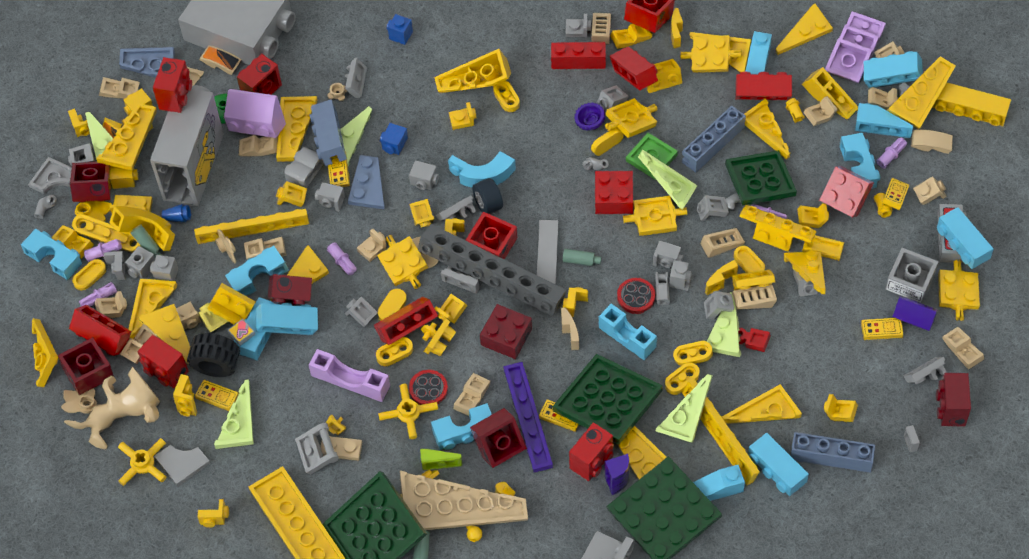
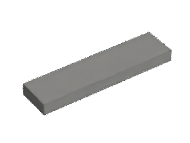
[537,220,558,284]

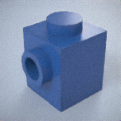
[387,14,413,45]
[380,123,408,155]

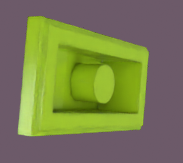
[420,449,462,470]

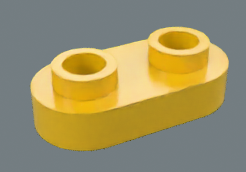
[493,80,520,112]
[376,337,413,366]
[673,341,713,366]
[665,362,700,395]

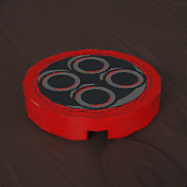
[617,278,655,314]
[409,370,448,405]

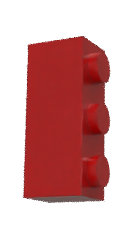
[551,42,606,69]
[610,47,658,91]
[735,72,792,100]
[374,296,438,345]
[69,305,132,356]

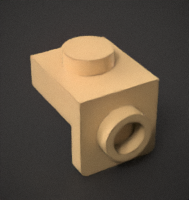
[868,87,898,110]
[803,96,837,126]
[913,176,947,205]
[94,291,127,318]

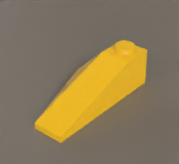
[434,49,511,93]

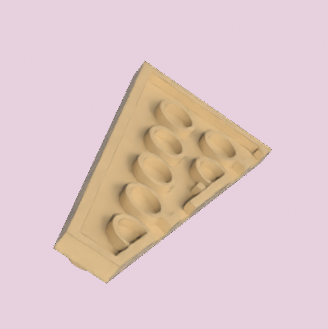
[400,471,528,530]

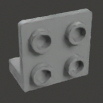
[581,531,634,559]

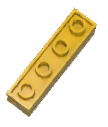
[932,82,1011,126]

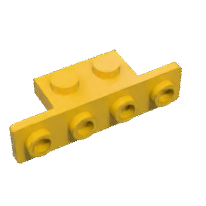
[740,205,816,252]

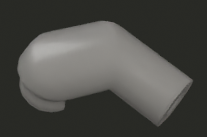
[582,157,609,170]
[725,193,741,210]
[34,195,57,219]

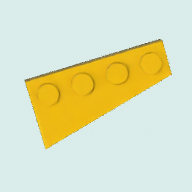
[887,56,956,129]
[276,96,318,162]
[96,103,157,171]
[617,426,667,480]

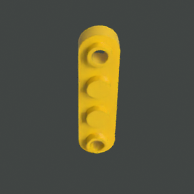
[72,214,141,253]

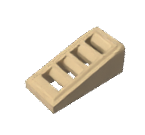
[592,13,611,44]
[701,228,745,258]
[732,285,777,309]

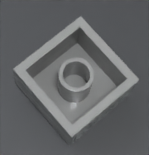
[885,248,938,303]

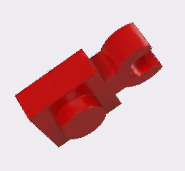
[738,328,771,352]

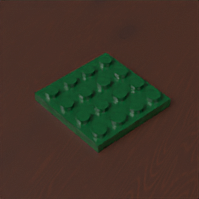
[552,354,663,445]
[606,456,722,559]
[322,471,427,559]

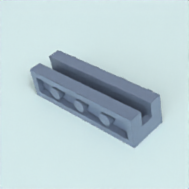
[309,99,347,166]
[682,106,746,173]
[791,432,875,473]

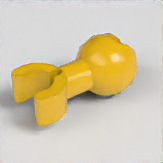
[466,526,482,542]

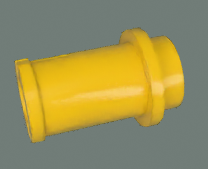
[785,98,805,123]
[874,193,892,218]

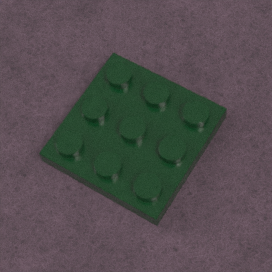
[725,150,797,206]

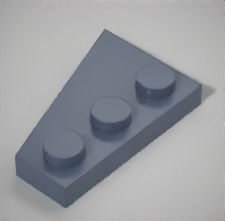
[119,47,175,77]
[348,155,385,210]

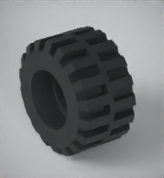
[187,333,240,377]

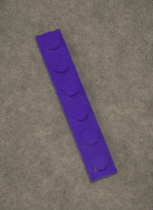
[503,362,553,473]

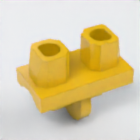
[421,318,456,356]

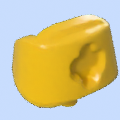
[326,415,346,435]
[495,482,516,496]

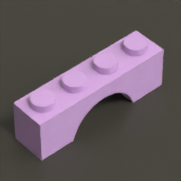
[309,349,390,402]

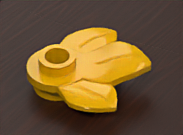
[75,201,112,222]

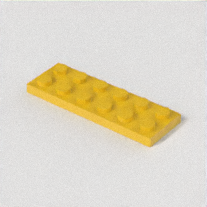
[248,466,345,559]

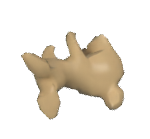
[64,367,160,449]

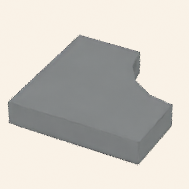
[28,157,72,194]
[154,445,210,487]

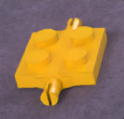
[680,35,742,73]
[605,98,657,138]
[623,196,687,236]
[377,235,429,289]
[938,260,980,321]

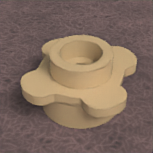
[328,83,347,101]

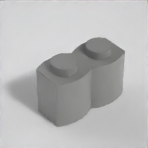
[284,147,324,188]

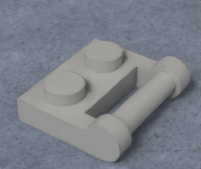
[295,423,339,475]

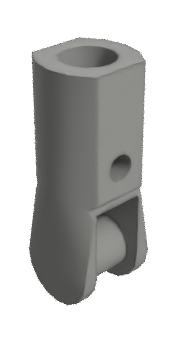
[655,272,670,305]

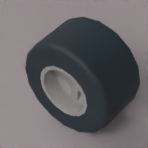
[472,178,503,214]

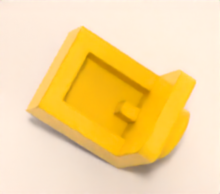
[409,199,434,228]
[797,203,829,228]
[563,287,588,317]
[434,294,468,324]
[824,394,858,422]
[198,499,229,528]

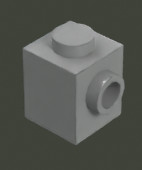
[409,160,439,190]
[125,246,155,279]
[150,255,178,281]

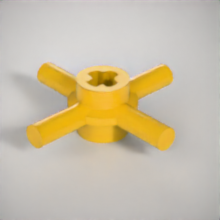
[378,384,438,439]
[118,438,166,486]

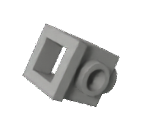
[68,143,97,167]
[315,182,345,212]
[653,241,683,268]
[669,260,692,291]

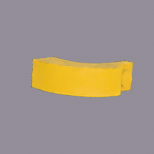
[109,206,175,251]

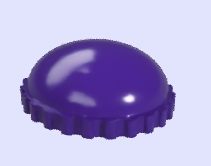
[574,102,606,130]

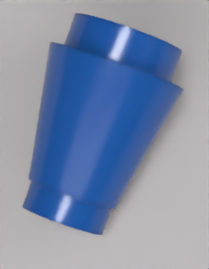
[162,204,191,222]

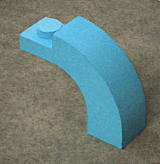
[448,151,516,187]

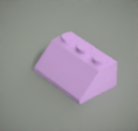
[224,89,286,138]

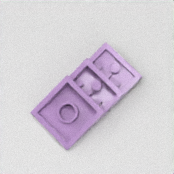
[825,11,886,83]

